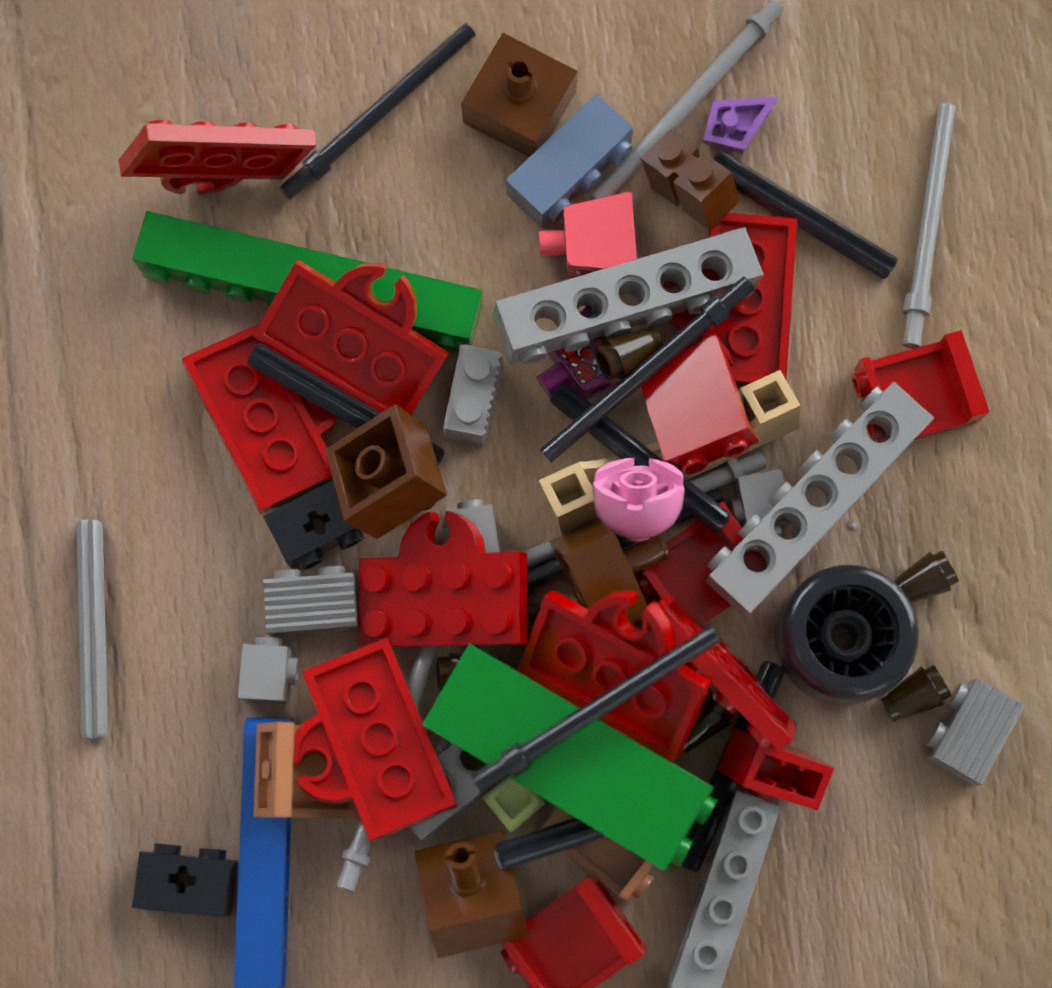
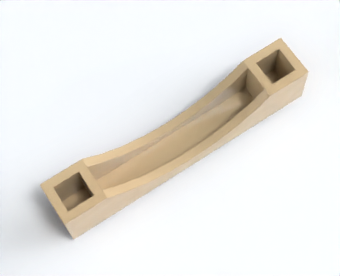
[539,370,801,535]

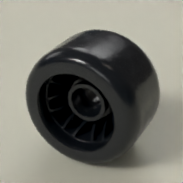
[775,565,919,705]

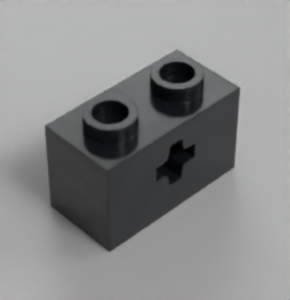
[263,481,365,571]
[132,843,238,917]

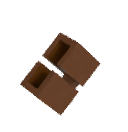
[640,129,740,230]

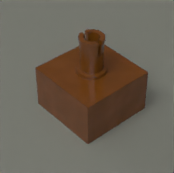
[461,33,578,157]
[325,404,447,540]
[549,518,671,624]
[414,829,529,958]

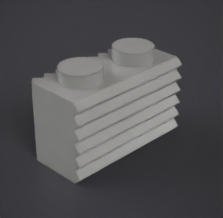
[443,345,503,447]
[263,566,359,637]
[926,678,1025,786]

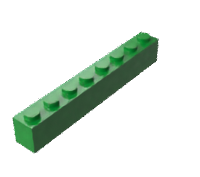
[132,211,483,352]

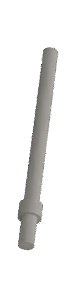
[903,103,956,349]

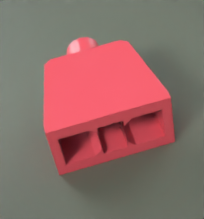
[539,192,637,278]

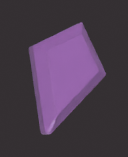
[703,97,777,153]

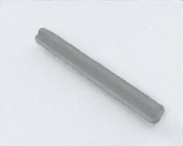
[77,519,108,740]

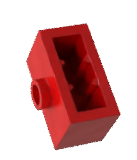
[717,727,834,811]

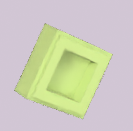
[482,776,546,833]

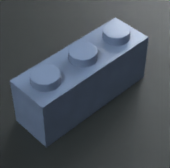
[506,94,633,228]

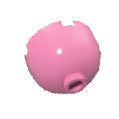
[593,458,684,542]

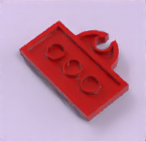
[118,119,317,195]
[663,213,798,386]
[253,260,449,415]
[182,323,340,515]
[358,510,527,647]
[518,590,712,763]
[657,592,796,753]
[293,638,457,844]

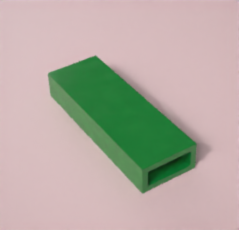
[422,644,717,871]

